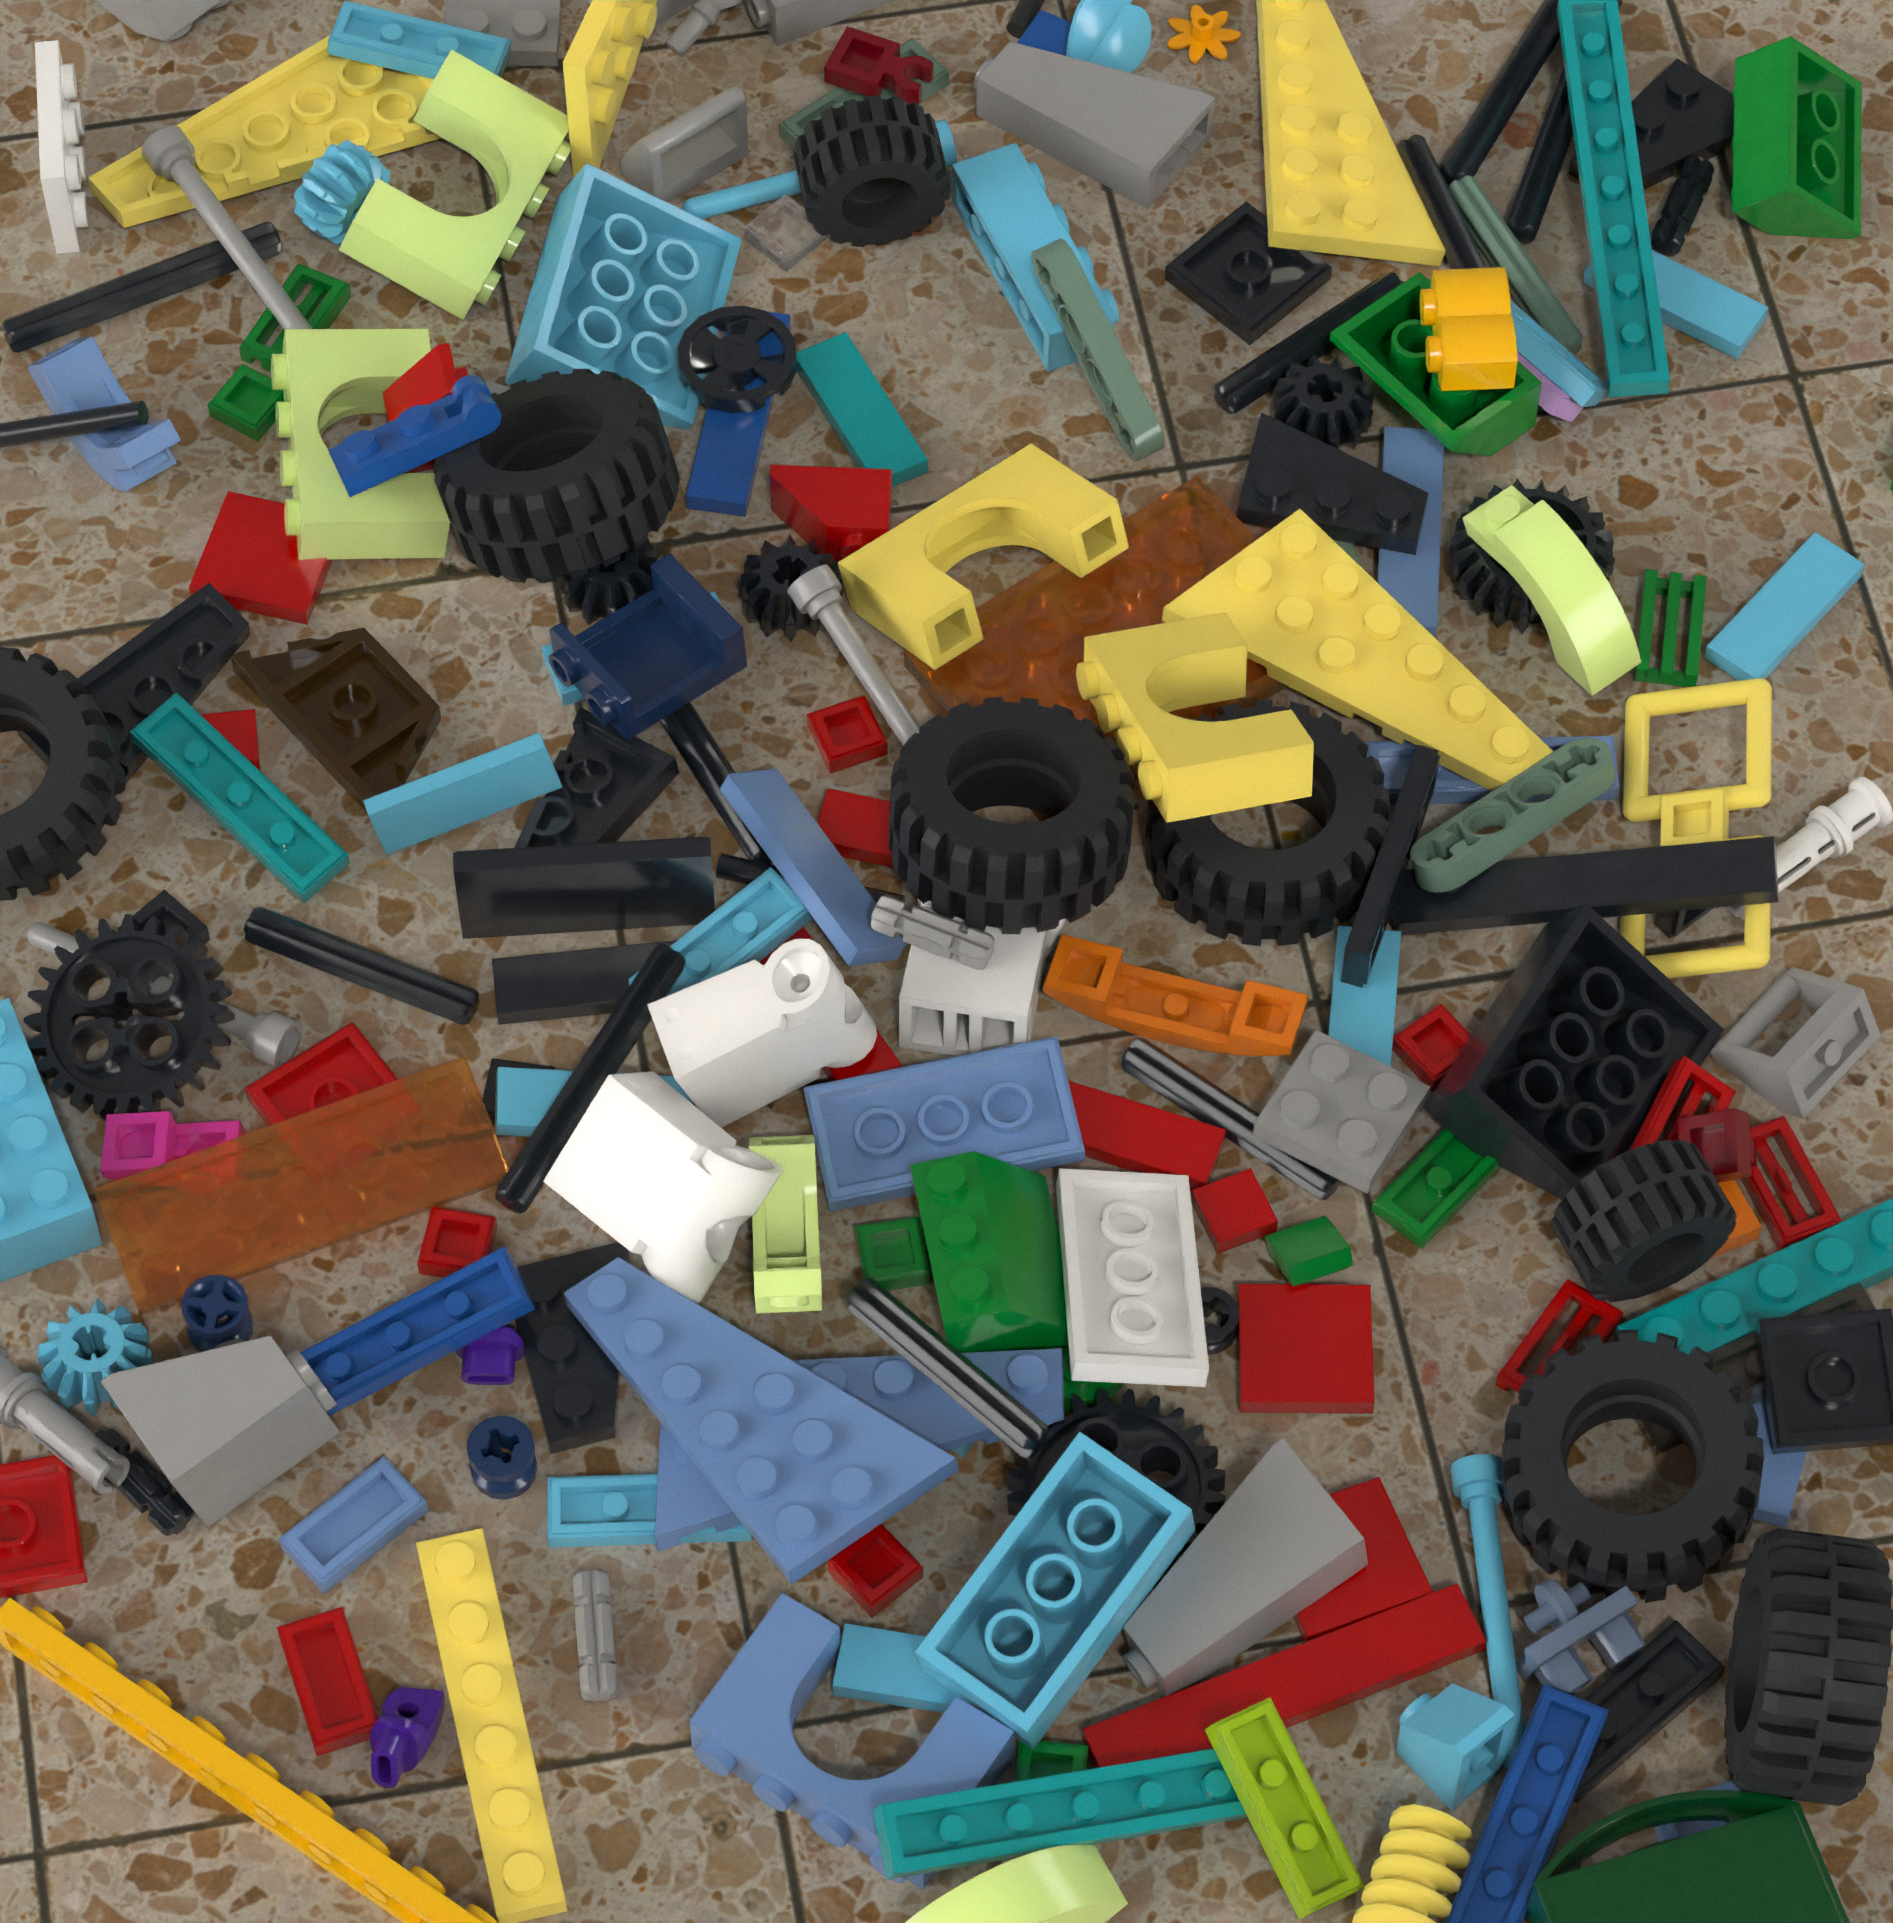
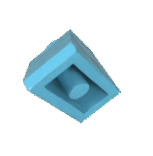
[1396,1683,1515,1811]

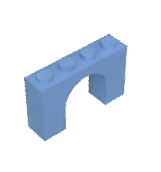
[689,1593,1014,1890]

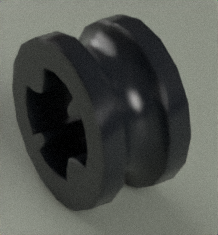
[1201,1287,1239,1355]

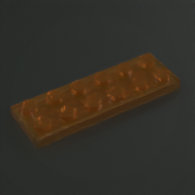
[93,1056,509,1316]

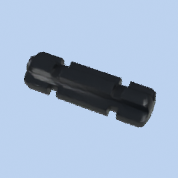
[1651,156,1715,257]
[95,1429,194,1536]

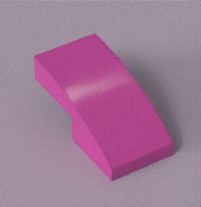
[100,1111,246,1190]

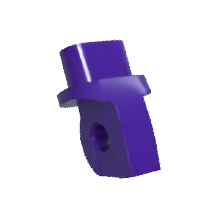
[455,1323,524,1385]
[370,1687,445,1788]

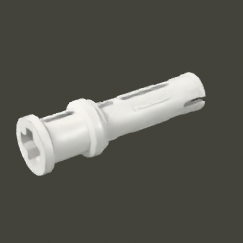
[1726,777,1893,920]

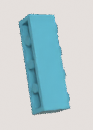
[952,143,1119,372]

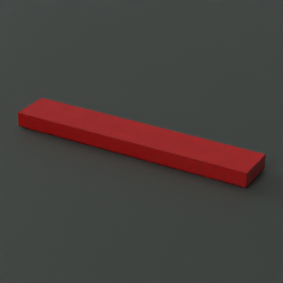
[1081,1583,1487,1768]

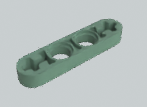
[1031,239,1165,461]
[1410,738,1616,893]

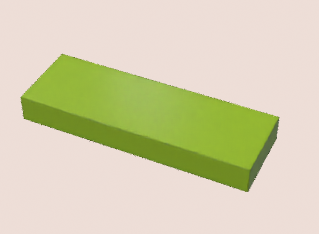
[1205,1697,1365,1920]

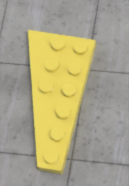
[563,0,657,177]
[1256,0,1446,266]
[88,35,442,228]
[1162,509,1554,792]

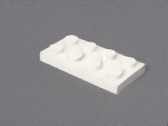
[1056,1168,1209,1387]

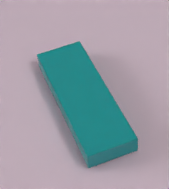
[796,332,928,487]

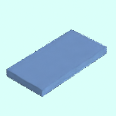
[804,1036,1085,1212]

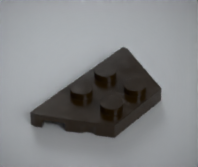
[231,627,441,813]

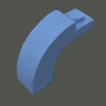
[26,336,181,492]

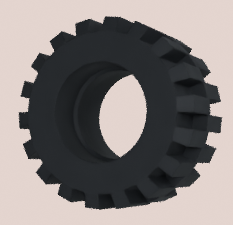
[793,95,951,247]
[1552,1139,1737,1302]

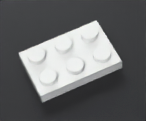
[35,40,89,254]

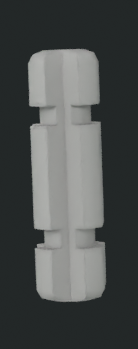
[871,895,995,970]
[572,1569,618,1702]

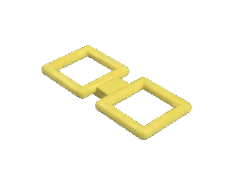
[1620,678,1772,979]

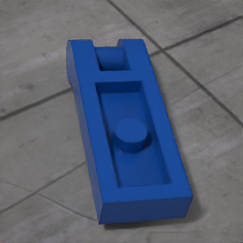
[328,375,502,497]

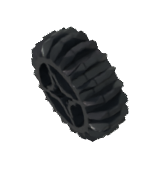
[1449,478,1615,634]

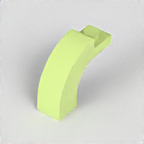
[1463,485,1642,696]
[749,1135,822,1314]
[905,1844,1128,1923]

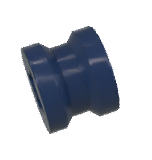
[182,1275,253,1352]
[467,1416,538,1500]

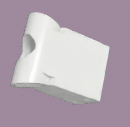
[899,898,1066,1056]
[647,939,877,1128]
[543,1071,783,1304]

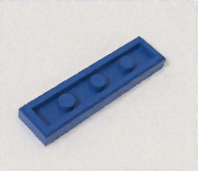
[686,312,791,517]
[300,1246,536,1416]
[1444,1684,1609,1923]

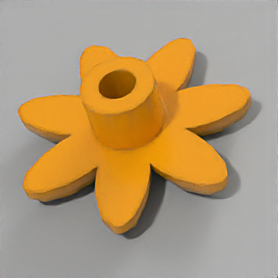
[1167,5,1241,64]

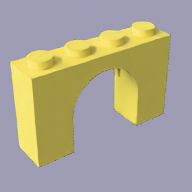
[838,444,1129,670]
[1076,613,1314,823]

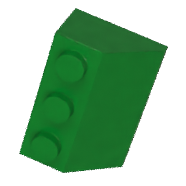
[1731,36,1862,239]
[1330,272,1542,457]
[910,1151,1069,1353]

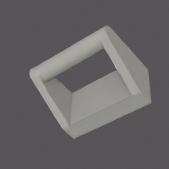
[620,85,749,203]
[1710,967,1881,1119]

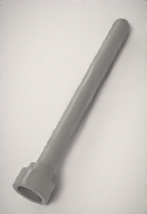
[142,125,312,330]
[787,564,974,813]
[27,922,302,1068]

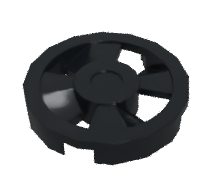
[677,305,797,413]

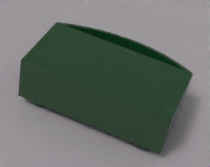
[1526,1790,1850,1923]

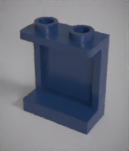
[549,553,747,741]

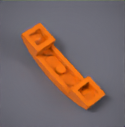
[1043,934,1309,1056]

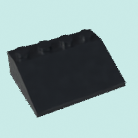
[1424,903,1724,1200]

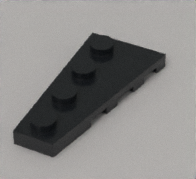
[17,583,250,797]

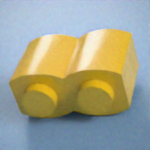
[1420,267,1518,391]

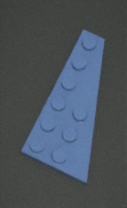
[563,1257,959,1585]
[655,1348,1064,1552]

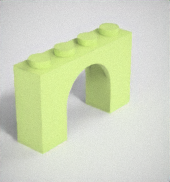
[339,49,571,320]
[271,329,450,560]

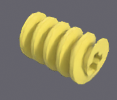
[1352,1804,1472,1923]

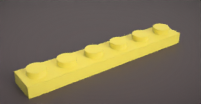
[416,1528,567,1923]

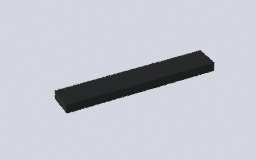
[1393,836,1779,936]

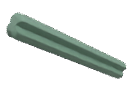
[1448,175,1583,355]

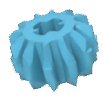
[293,140,391,245]
[37,1298,153,1417]

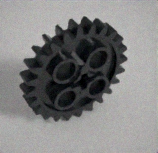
[24,914,235,1121]
[1007,1389,1226,1589]

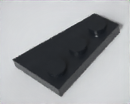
[1569,58,1734,189]
[1236,412,1428,555]
[514,707,679,848]
[514,1242,631,1454]

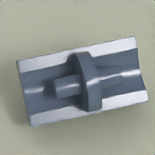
[1516,1579,1645,1695]

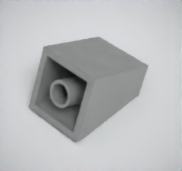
[101,1335,340,1527]

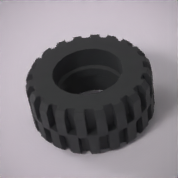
[433,369,680,583]
[0,647,125,901]
[889,697,1135,934]
[1145,699,1390,946]
[1502,1330,1764,1603]
[1724,1528,1893,1806]

